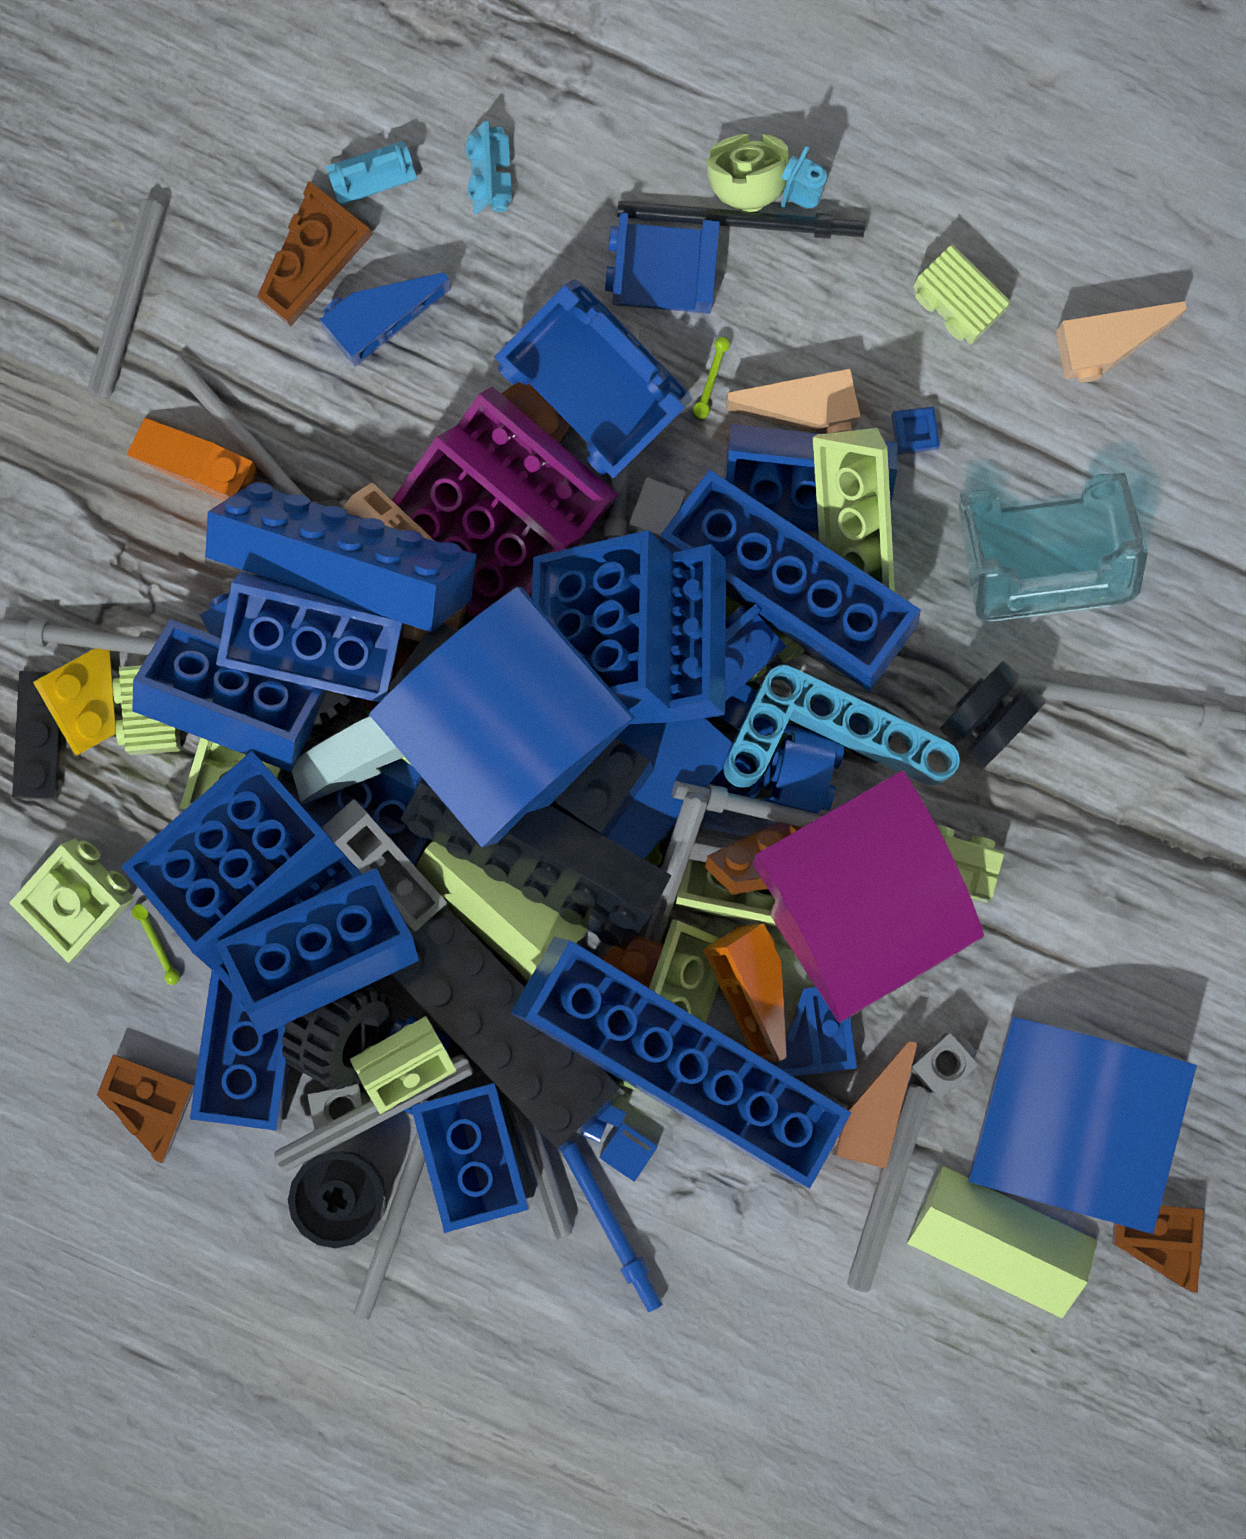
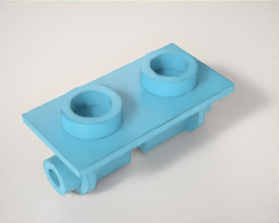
[466,121,512,214]
[326,141,417,205]
[780,146,827,209]

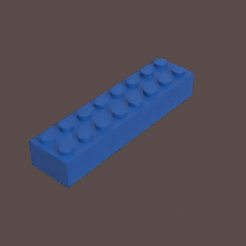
[511,937,851,1189]

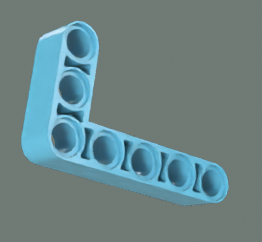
[723,665,960,788]

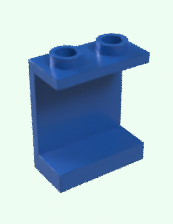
[605,213,720,314]

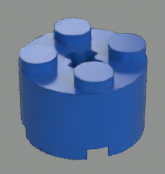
[763,724,844,814]

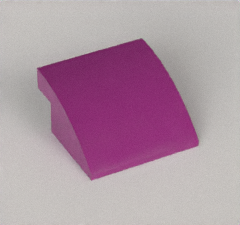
[392,386,619,618]
[753,770,984,1023]

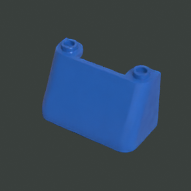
[494,279,692,479]

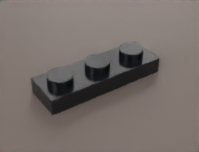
[12,671,61,800]

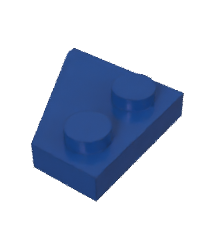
[776,987,857,1076]

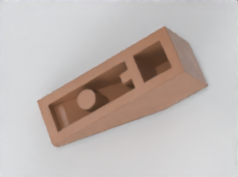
[832,1041,918,1169]

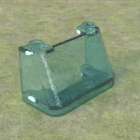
[959,473,1148,621]

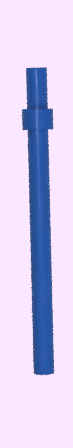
[561,1142,663,1313]

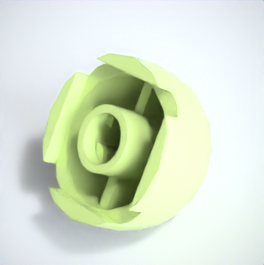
[706,134,789,212]

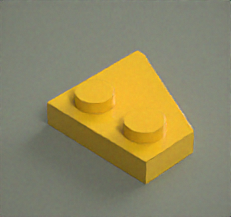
[33,648,116,756]

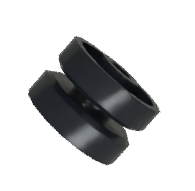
[939,660,1047,769]
[288,1150,387,1249]

